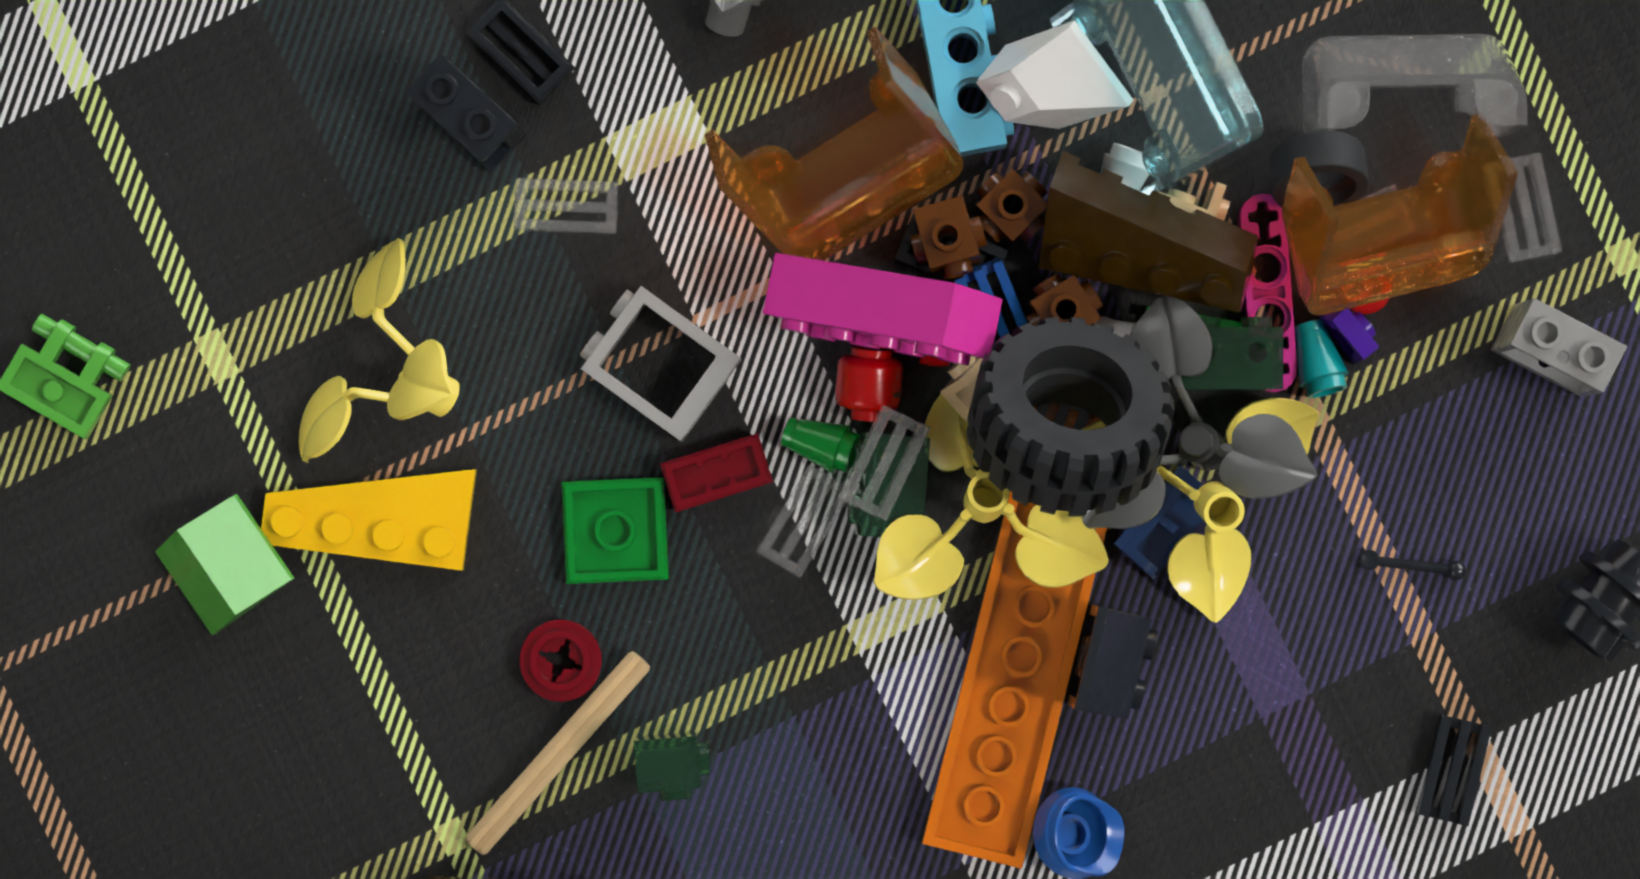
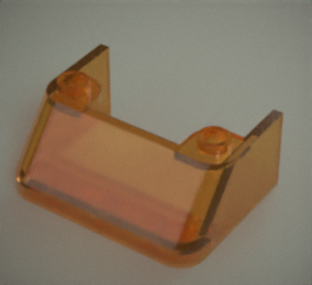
[704,27,963,261]
[1282,113,1518,315]

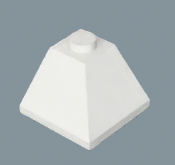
[976,20,1133,129]

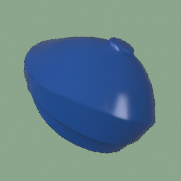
[1033,787,1124,879]

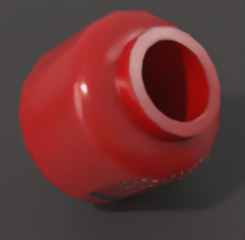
[835,346,904,422]

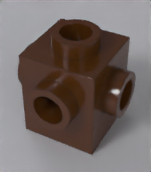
[974,169,1048,245]
[910,195,987,280]
[1026,273,1103,326]

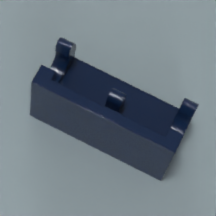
[1111,465,1204,580]

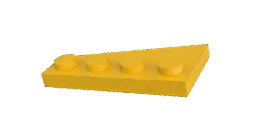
[261,469,477,571]

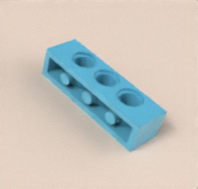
[916,0,1014,159]

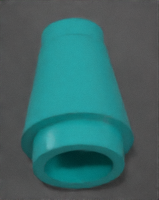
[1294,319,1349,399]

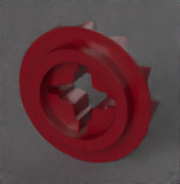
[520,620,602,702]

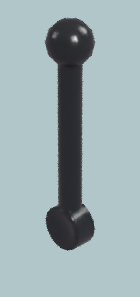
[1359,550,1466,581]

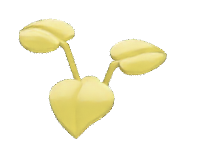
[299,238,459,463]
[874,394,1108,600]
[1081,398,1319,623]

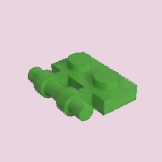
[0,314,131,439]

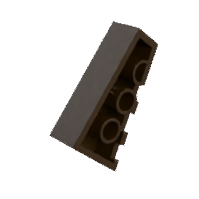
[1039,151,1258,313]

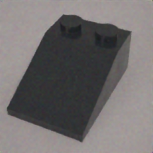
[1065,604,1158,719]

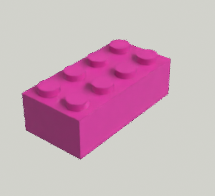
[763,253,1003,366]

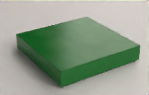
[562,477,669,584]

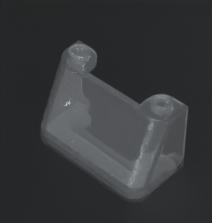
[1302,34,1527,138]

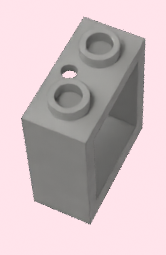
[580,286,742,442]
[1491,298,1627,397]

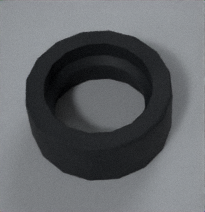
[1268,130,1369,214]

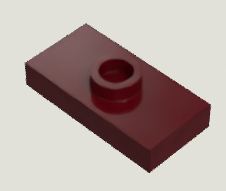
[660,433,773,513]

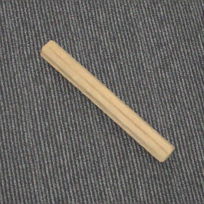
[466,651,650,855]

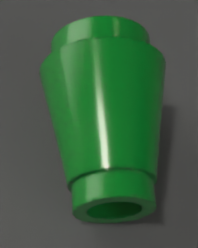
[781,417,861,474]

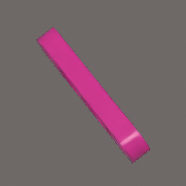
[1238,193,1297,393]

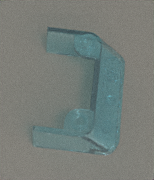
[1049,0,1263,195]

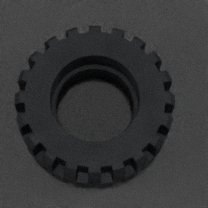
[966,317,1174,517]

